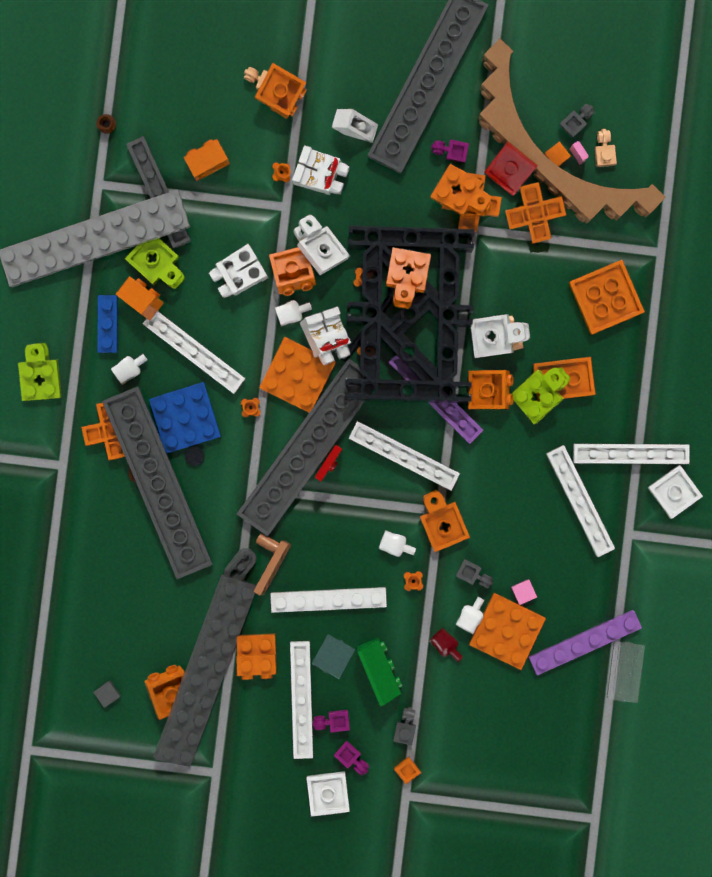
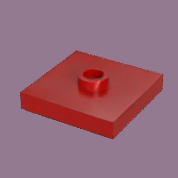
[484,142,538,196]
[315,445,343,481]

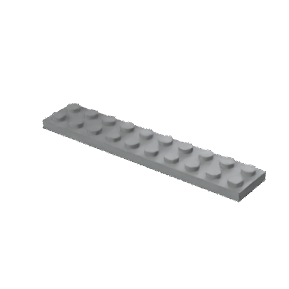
[0,190,190,287]

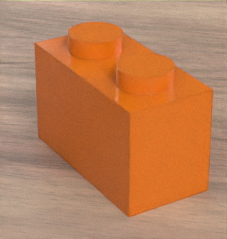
[183,139,230,181]
[115,276,164,321]

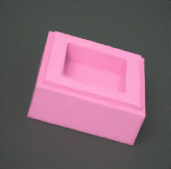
[569,141,589,165]
[511,579,537,605]

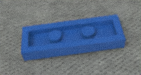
[98,295,118,353]

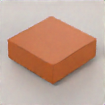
[544,141,571,167]
[394,756,421,784]

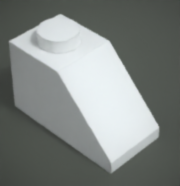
[332,109,378,143]

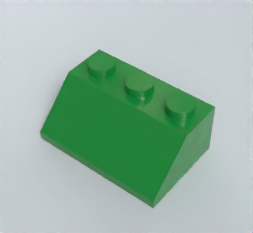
[357,638,403,707]

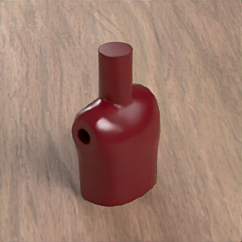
[429,627,463,662]

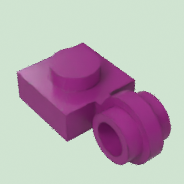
[431,139,469,164]
[312,710,350,732]
[334,740,370,775]

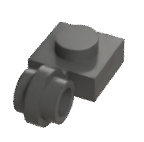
[559,104,595,139]
[456,559,493,588]
[393,707,416,745]

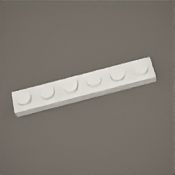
[143,311,246,394]
[349,421,460,490]
[573,444,689,464]
[546,445,615,557]
[271,587,387,613]
[290,641,313,759]

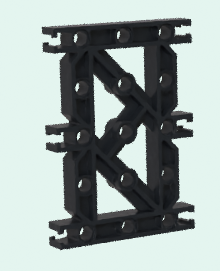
[345,226,474,404]

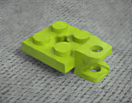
[125,238,185,289]
[18,343,62,401]
[512,368,570,424]

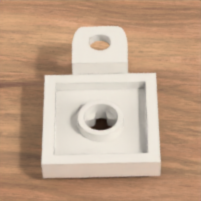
[294,215,350,275]
[471,314,530,358]

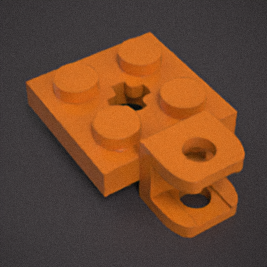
[430,164,492,216]
[386,248,431,309]
[420,490,470,552]

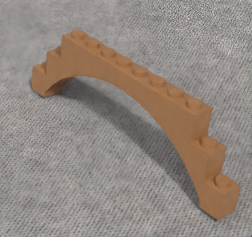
[478,38,666,224]

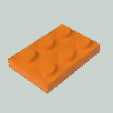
[533,357,595,402]

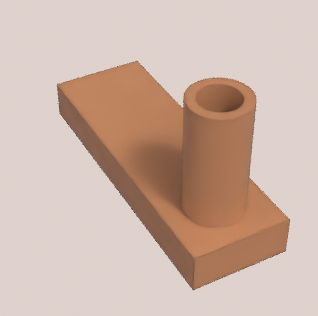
[254,533,291,595]

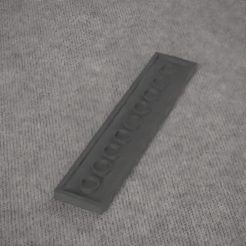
[367,0,489,174]
[237,359,374,536]
[102,386,213,579]
[153,574,256,767]

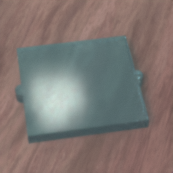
[312,634,355,679]

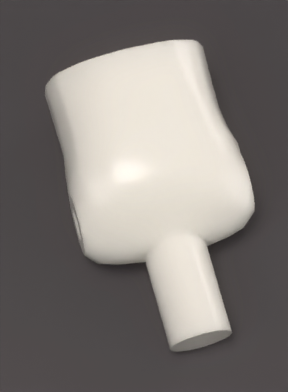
[275,300,312,327]
[111,354,147,385]
[379,530,416,557]
[456,597,484,634]

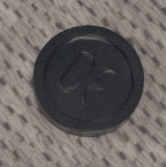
[185,447,205,466]

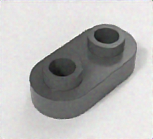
[224,548,256,580]

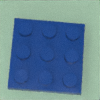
[149,382,221,454]

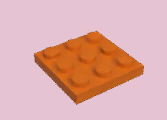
[568,260,645,335]
[259,337,336,413]
[469,592,546,670]

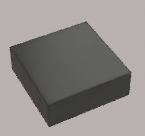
[93,680,121,708]

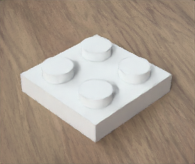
[648,465,703,519]
[307,771,350,816]

